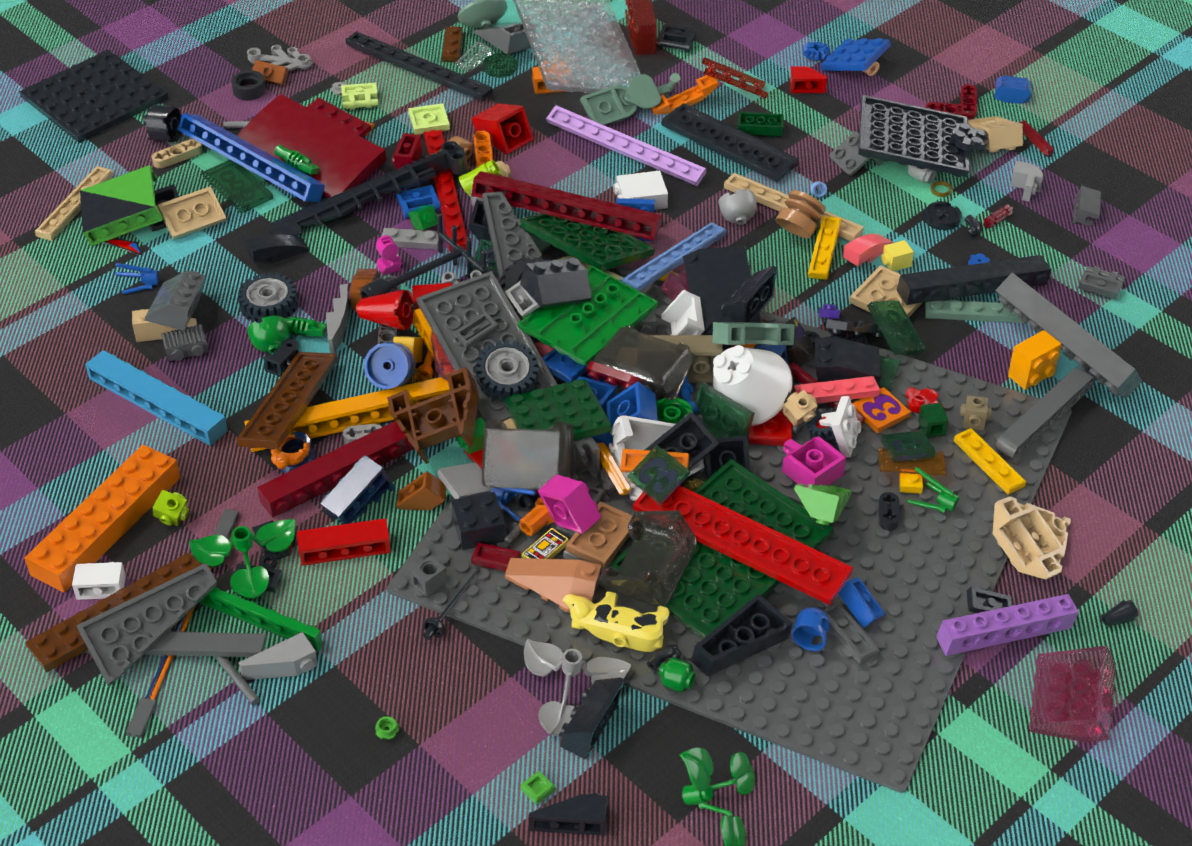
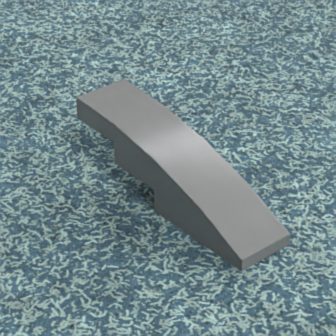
[326,284,349,353]

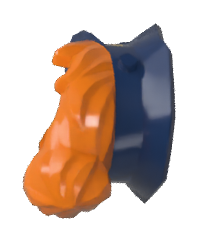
[271,432,316,473]

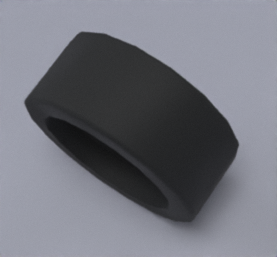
[231,70,266,100]

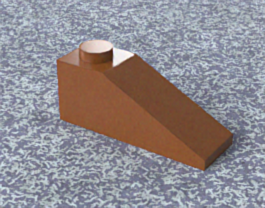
[349,268,378,310]

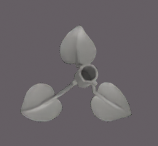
[524,639,631,736]

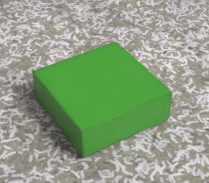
[520,771,555,805]

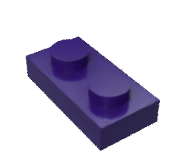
[818,303,840,319]

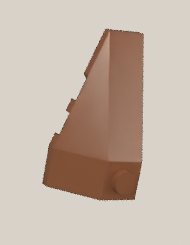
[505,558,601,613]

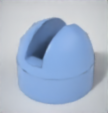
[811,181,827,197]

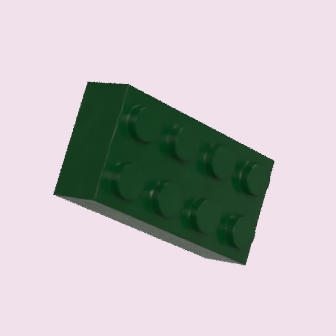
[738,112,784,137]

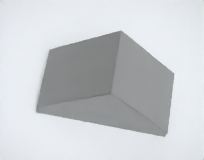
[505,281,540,318]

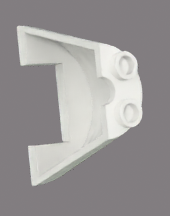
[609,415,704,501]

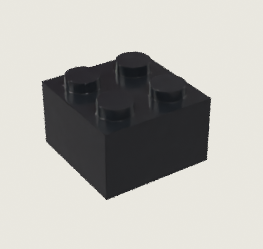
[451,491,506,550]

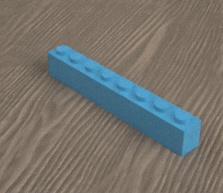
[85,350,228,446]

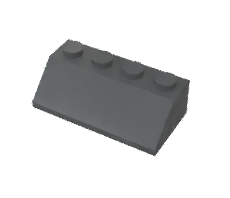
[145,271,206,331]

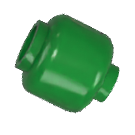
[659,657,696,693]

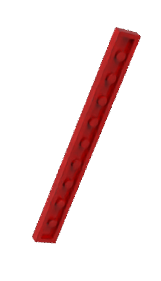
[424,130,467,252]

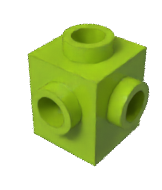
[152,489,189,526]

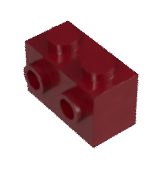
[392,133,422,170]

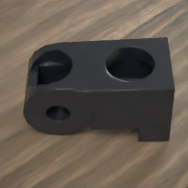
[263,339,299,377]

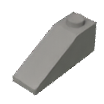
[238,632,318,680]

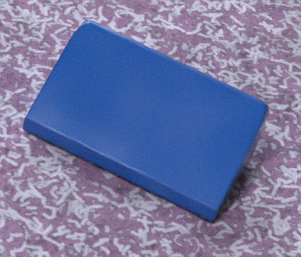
[838,577,886,627]

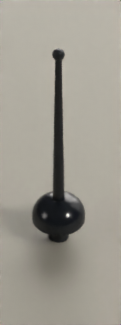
[490,444,537,510]
[423,568,480,640]

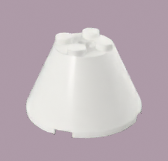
[713,345,792,427]

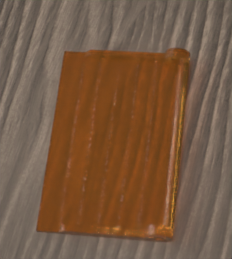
[878,447,946,476]

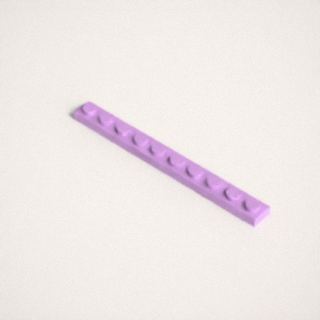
[546,105,707,186]

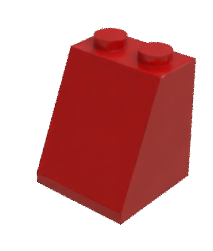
[471,104,534,154]

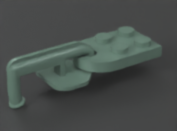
[580,73,681,126]

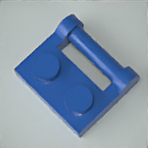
[396,185,441,219]

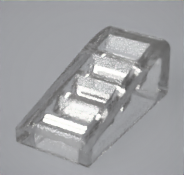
[456,41,492,72]

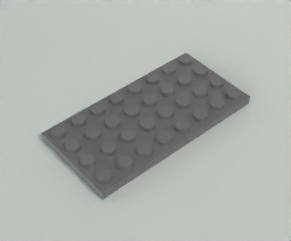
[417,271,557,429]

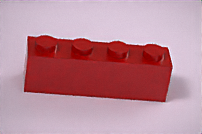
[297,518,391,566]

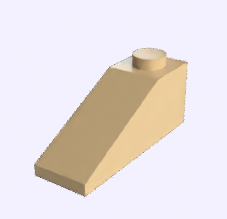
[132,309,197,342]

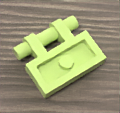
[341,83,378,110]

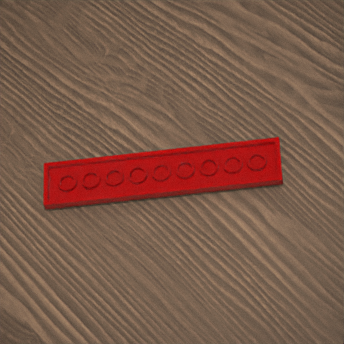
[633,475,853,605]

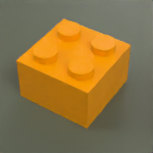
[1008,330,1062,390]

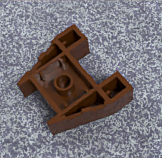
[387,367,479,464]

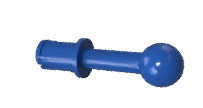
[675,373,699,415]

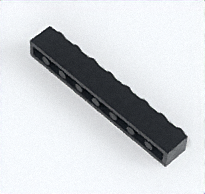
[897,255,1052,305]

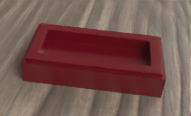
[471,542,521,571]

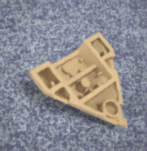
[993,496,1071,579]

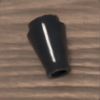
[1101,600,1138,628]

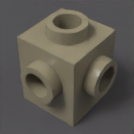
[960,395,992,431]

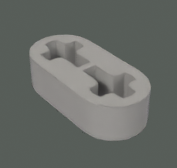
[343,424,382,444]

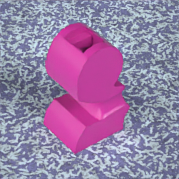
[376,235,403,276]

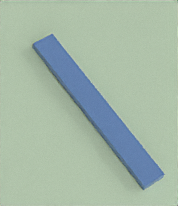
[621,222,727,291]

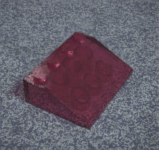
[1029,646,1116,742]

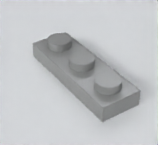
[381,228,438,250]

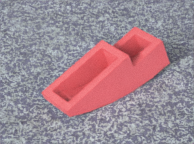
[843,233,894,266]

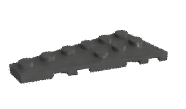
[482,192,543,281]
[77,563,217,687]

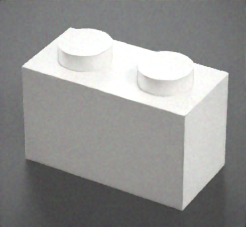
[72,562,126,600]

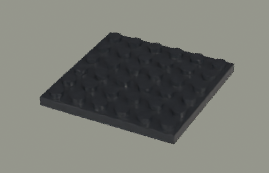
[19,50,168,143]
[858,95,969,177]

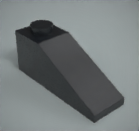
[529,793,607,836]

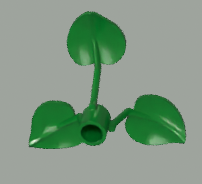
[189,519,296,599]
[680,748,755,846]

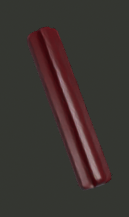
[1018,120,1054,157]

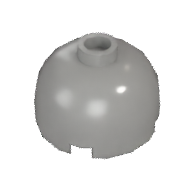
[718,189,757,225]

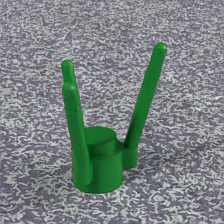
[907,467,960,513]

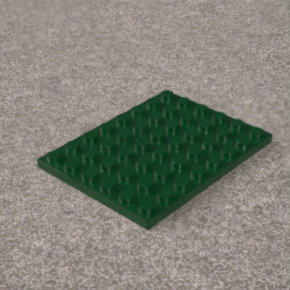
[610,459,833,639]

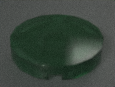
[483,53,517,78]

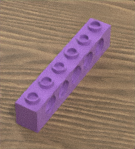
[936,594,1079,656]

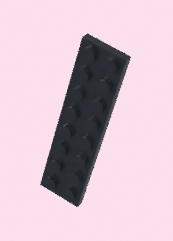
[661,103,799,182]

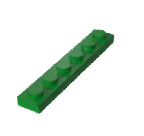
[200,587,323,651]

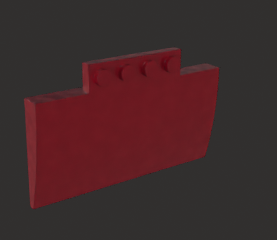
[237,94,387,198]

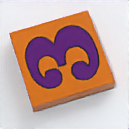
[852,387,911,434]

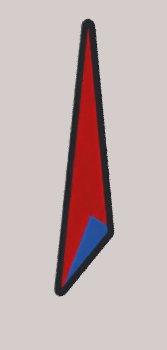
[104,238,143,255]

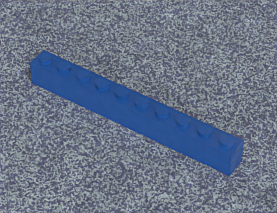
[178,113,325,202]

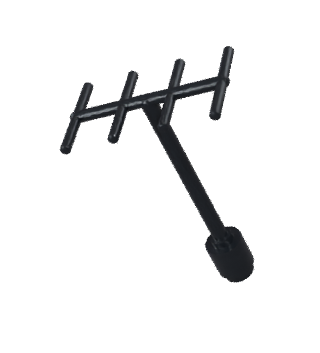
[360,213,487,298]

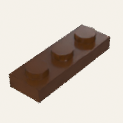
[442,26,463,62]

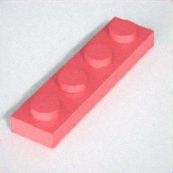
[793,376,880,404]

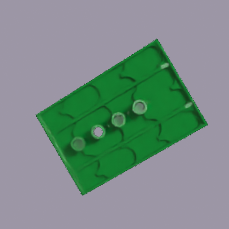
[517,266,658,366]

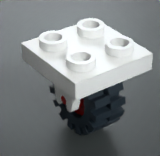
[807,396,861,457]

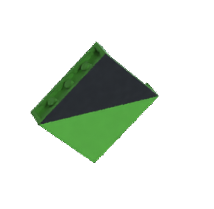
[80,165,163,246]

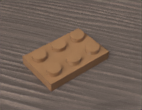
[565,502,639,569]

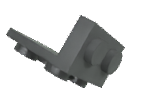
[830,131,884,176]

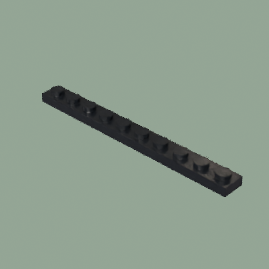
[345,31,493,101]

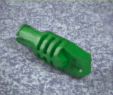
[274,145,319,175]
[283,316,327,337]

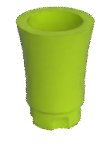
[459,160,502,197]

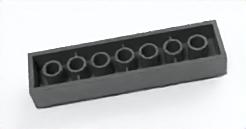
[995,273,1142,400]

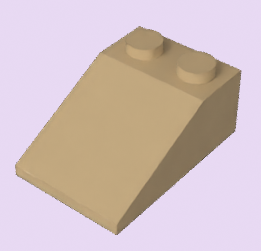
[967,116,1023,152]

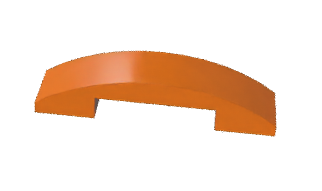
[651,73,719,114]

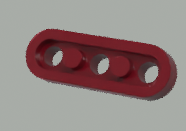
[586,361,644,389]

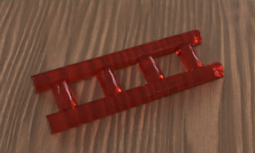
[702,57,768,98]

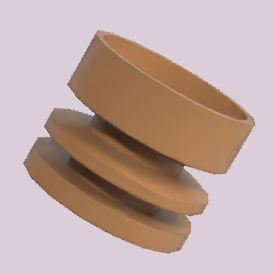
[775,190,826,239]

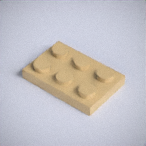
[157,186,226,240]

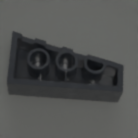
[691,594,793,676]

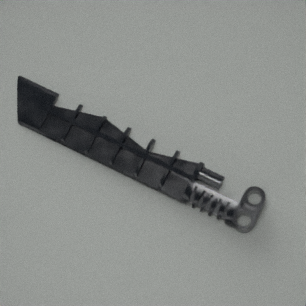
[269,141,469,236]

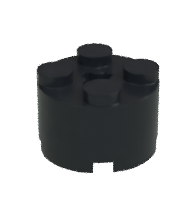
[143,105,182,142]

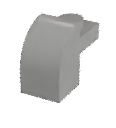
[1010,161,1043,201]

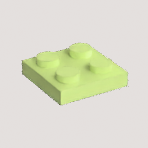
[408,103,450,135]

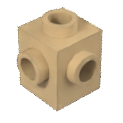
[782,390,818,427]

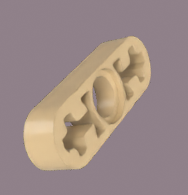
[152,139,203,169]

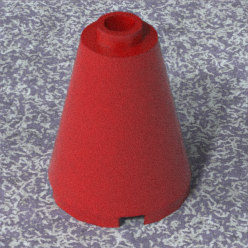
[356,290,415,330]

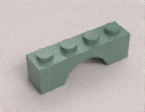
[712,322,795,345]

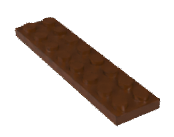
[236,352,338,450]
[25,552,201,673]

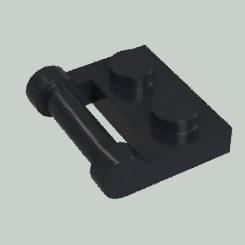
[656,24,697,53]

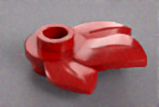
[905,387,944,413]

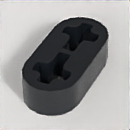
[878,492,900,531]

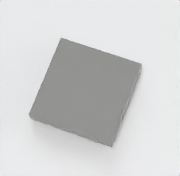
[437,462,494,499]

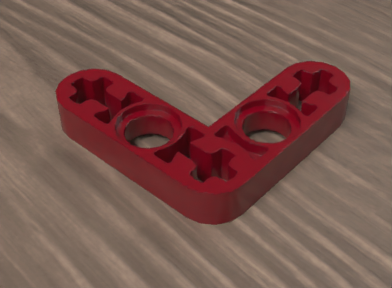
[925,84,977,120]

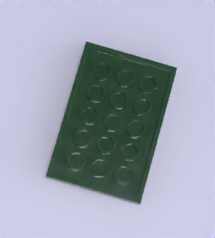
[519,213,655,271]

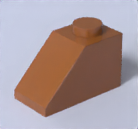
[396,471,446,510]

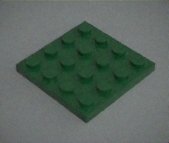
[504,379,612,452]

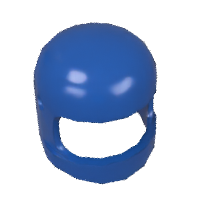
[792,607,830,651]

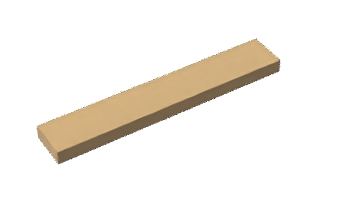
[35,166,114,241]

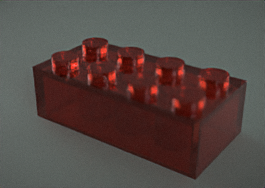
[625,0,657,55]

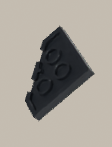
[826,318,890,337]

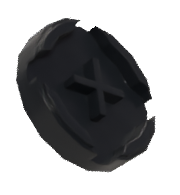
[923,201,962,230]

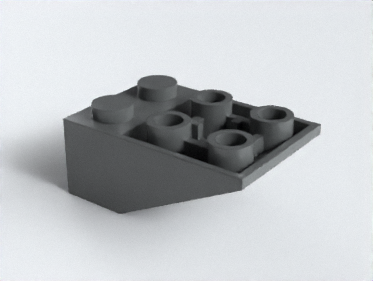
[474,22,536,54]

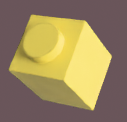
[881,240,914,271]

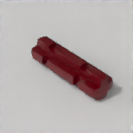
[983,204,1013,228]

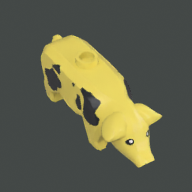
[563,592,669,652]

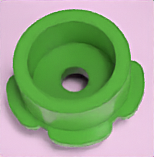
[375,716,399,739]

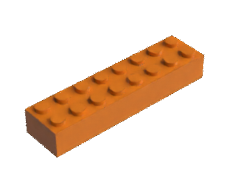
[24,444,181,593]

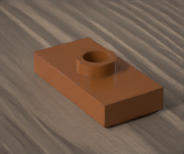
[252,60,288,85]

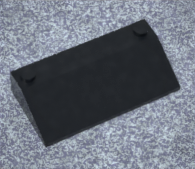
[683,246,762,347]

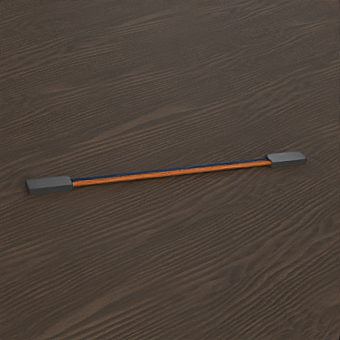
[126,509,239,738]

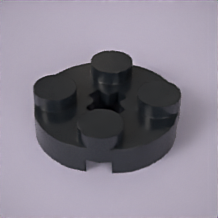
[950,123,988,152]

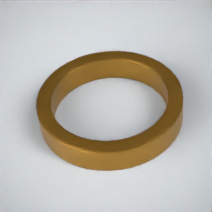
[930,181,952,197]

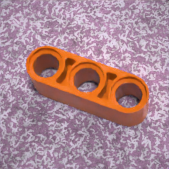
[474,131,493,168]

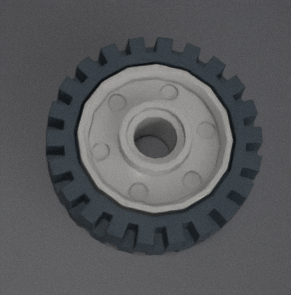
[238,273,298,323]
[476,340,539,402]

